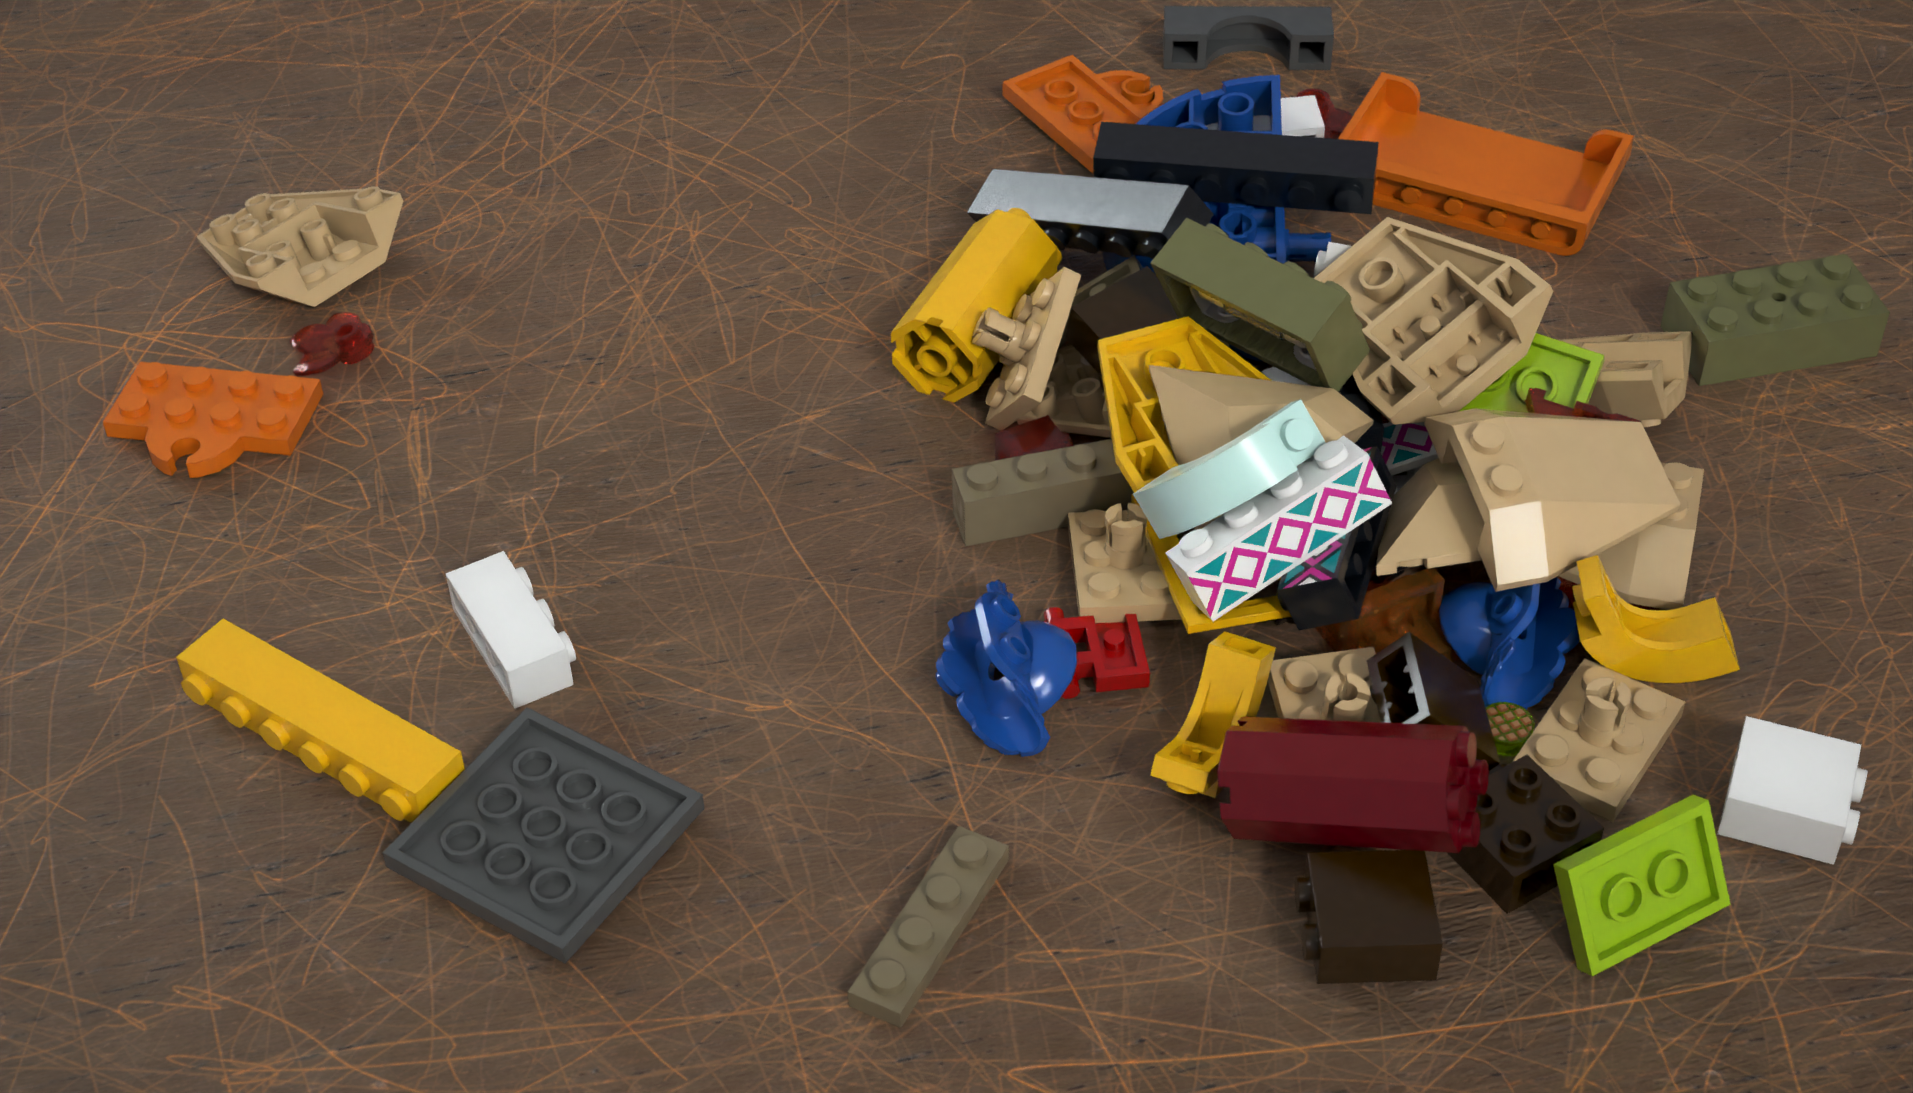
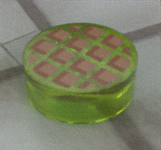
[1486,702,1535,756]

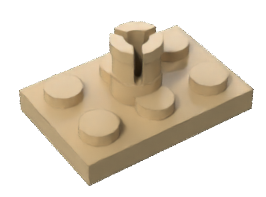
[972,267,1081,431]
[1068,503,1182,624]
[1268,647,1381,722]
[1513,658,1685,822]

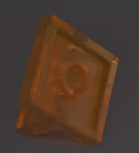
[1315,568,1460,662]

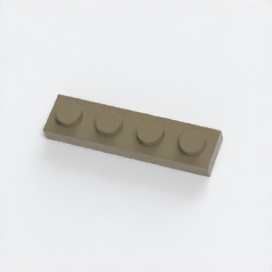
[847,826,1009,1028]

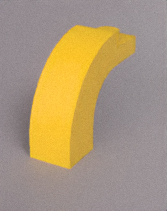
[1573,555,1740,683]
[1150,631,1276,798]

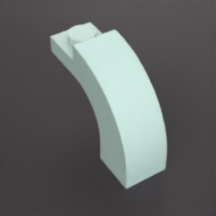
[1133,399,1326,539]

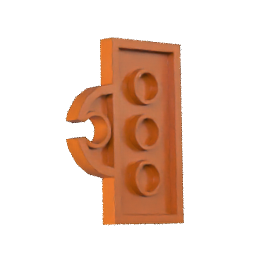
[1002,55,1163,174]
[103,361,324,478]

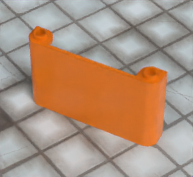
[1338,72,1634,256]

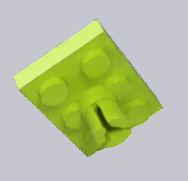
[1460,333,1605,417]
[1553,795,1731,976]

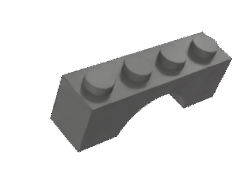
[1163,6,1334,70]

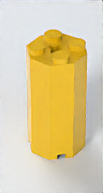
[891,208,1062,403]

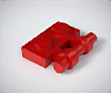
[1043,607,1150,699]

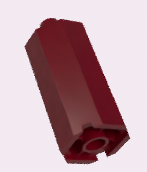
[1218,717,1489,853]

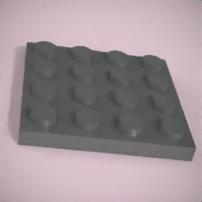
[382,707,705,964]

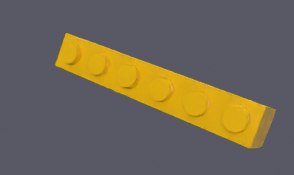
[176,618,465,823]

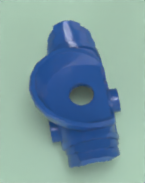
[1439,577,1580,715]
[936,580,1077,757]

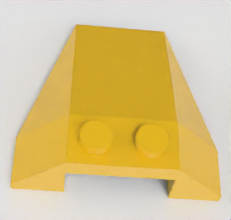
[1097,316,1272,493]

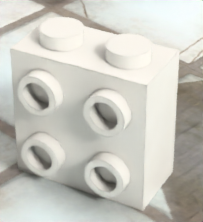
[1718,716,1868,865]

